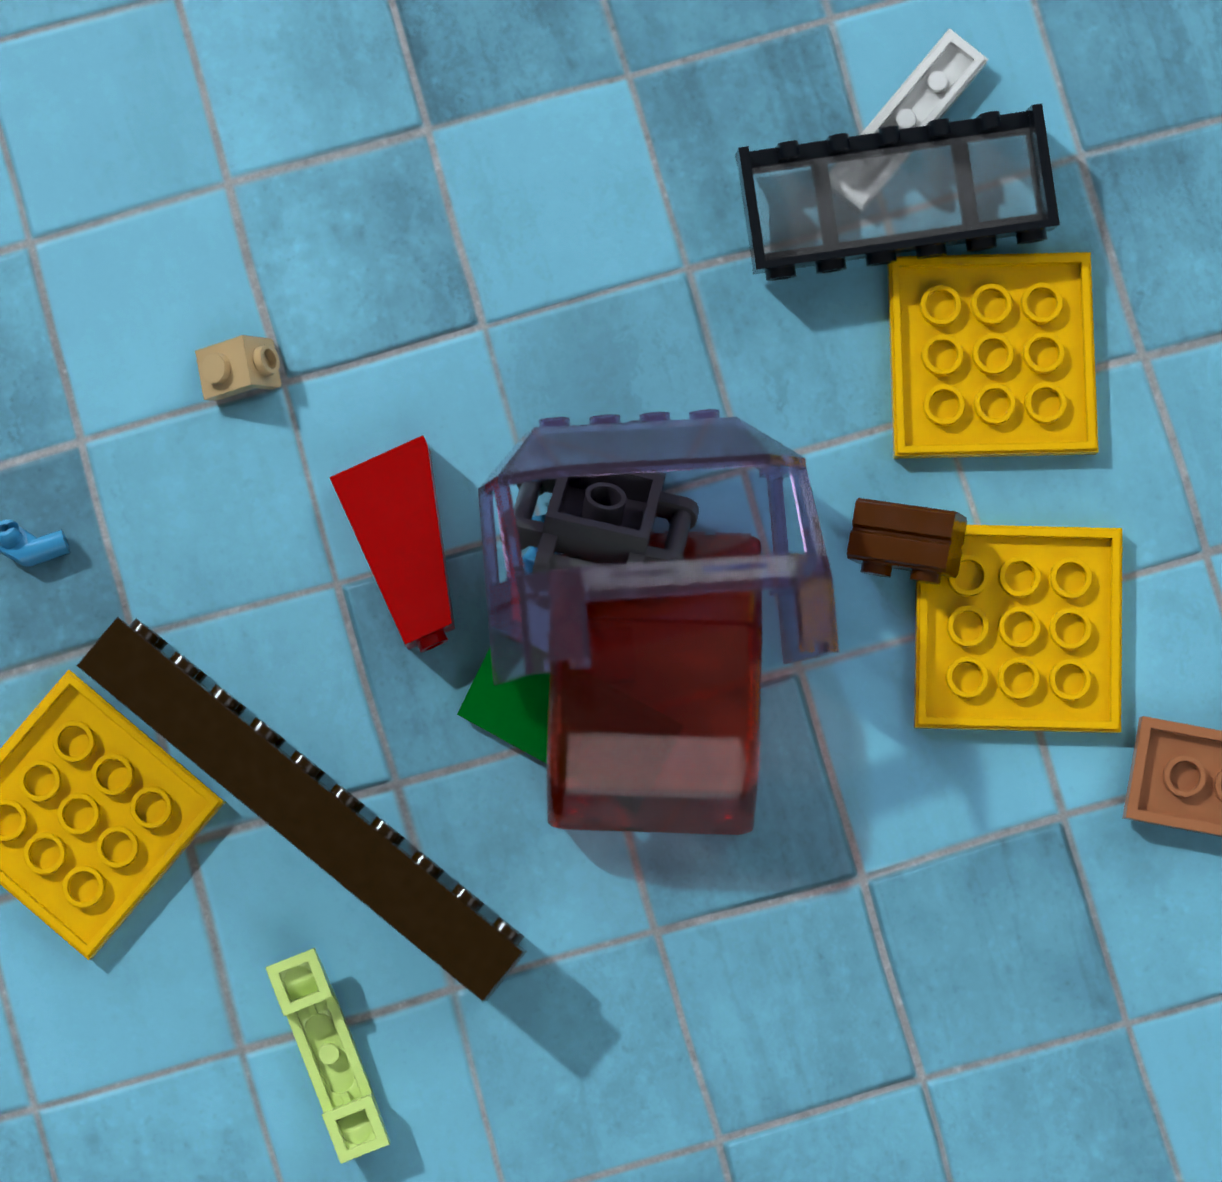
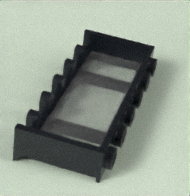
[735,103,1060,281]

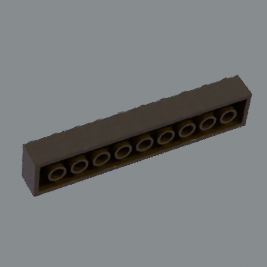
[77,617,527,1002]

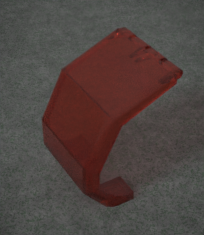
[547,530,762,835]

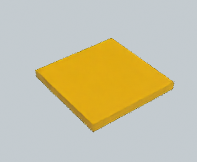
[887,252,1099,459]
[914,525,1122,733]
[0,669,225,960]

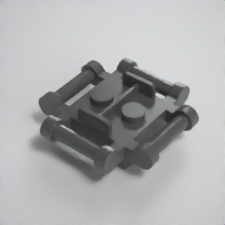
[500,451,699,599]

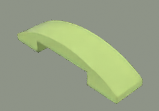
[265,948,390,1164]

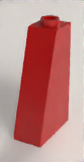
[329,435,455,653]

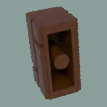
[847,498,967,585]

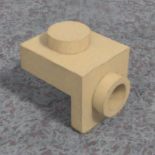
[195,335,281,401]

